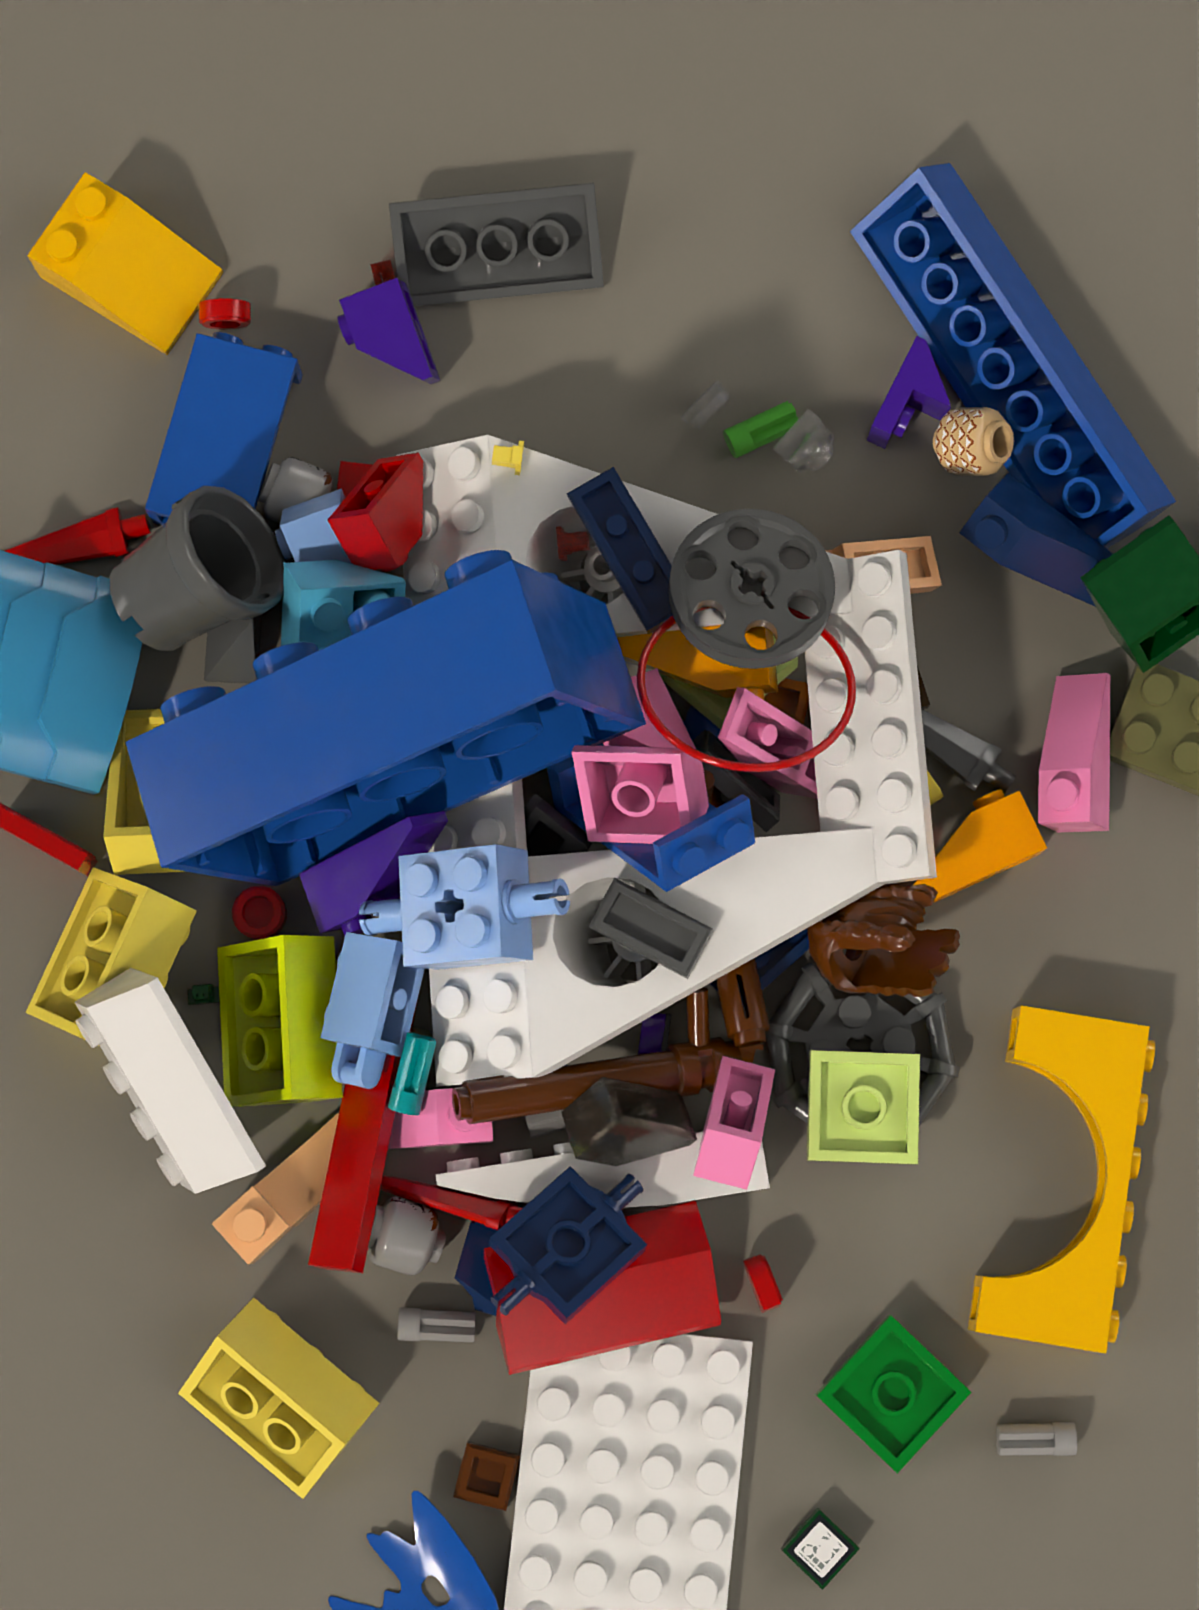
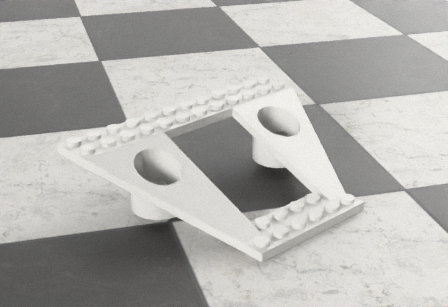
[396,435,937,1087]

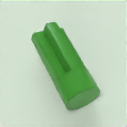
[723,401,801,459]

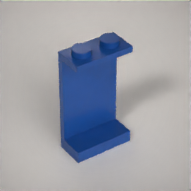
[145,332,303,525]
[547,743,756,892]

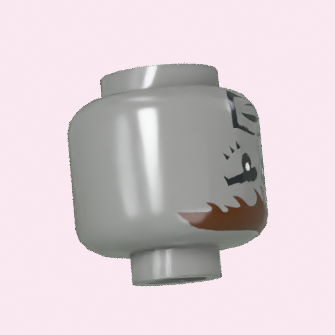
[258,457,333,524]
[368,1197,446,1276]

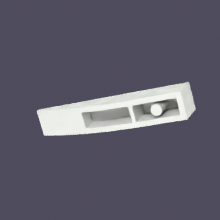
[436,1123,770,1208]

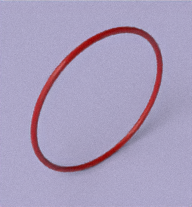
[637,606,856,772]

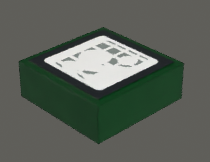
[781,1508,860,1590]

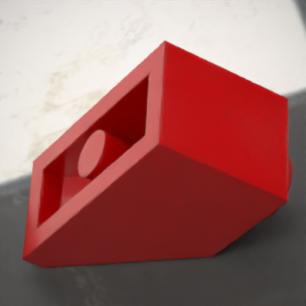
[327,452,423,572]

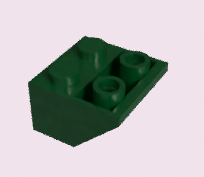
[1080,515,1199,673]

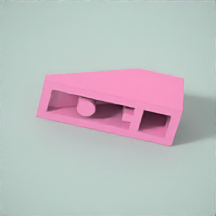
[1038,673,1111,833]
[718,687,818,799]

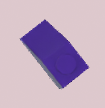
[337,278,441,385]

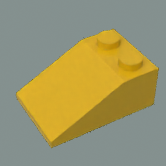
[27,172,223,355]

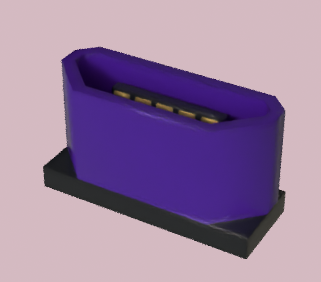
[638,1013,672,1055]

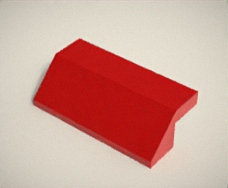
[484,1201,721,1375]

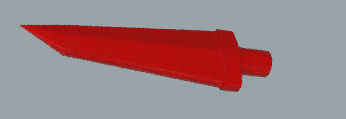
[5,507,152,565]
[380,1175,523,1230]

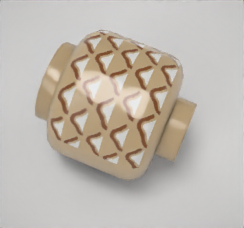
[933,407,1014,476]

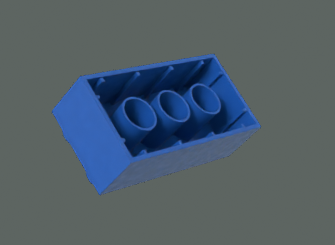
[125,550,646,887]

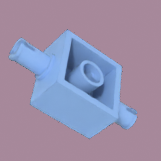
[359,844,570,970]

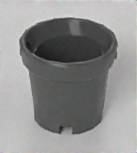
[110,485,285,651]

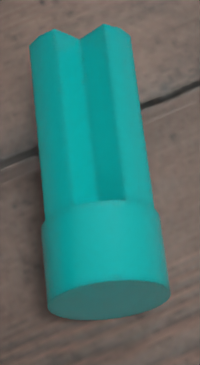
[388,1032,437,1115]

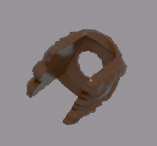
[807,883,960,997]

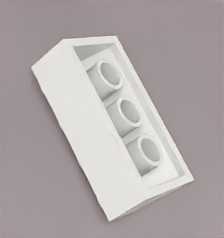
[74,968,266,1194]

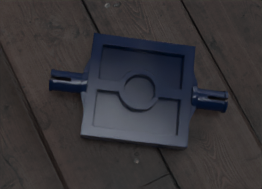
[489,1166,647,1325]

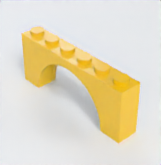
[968,1005,1155,1354]

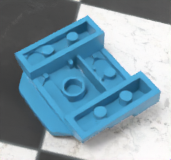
[0,550,143,795]

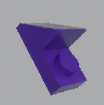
[866,336,951,449]

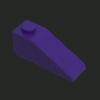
[299,811,448,937]

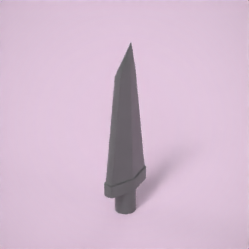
[921,710,1016,794]

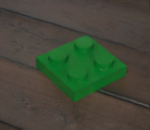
[815,1315,972,1474]

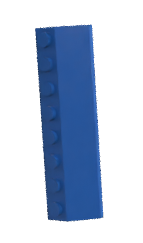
[850,163,1176,549]

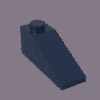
[959,473,1113,607]

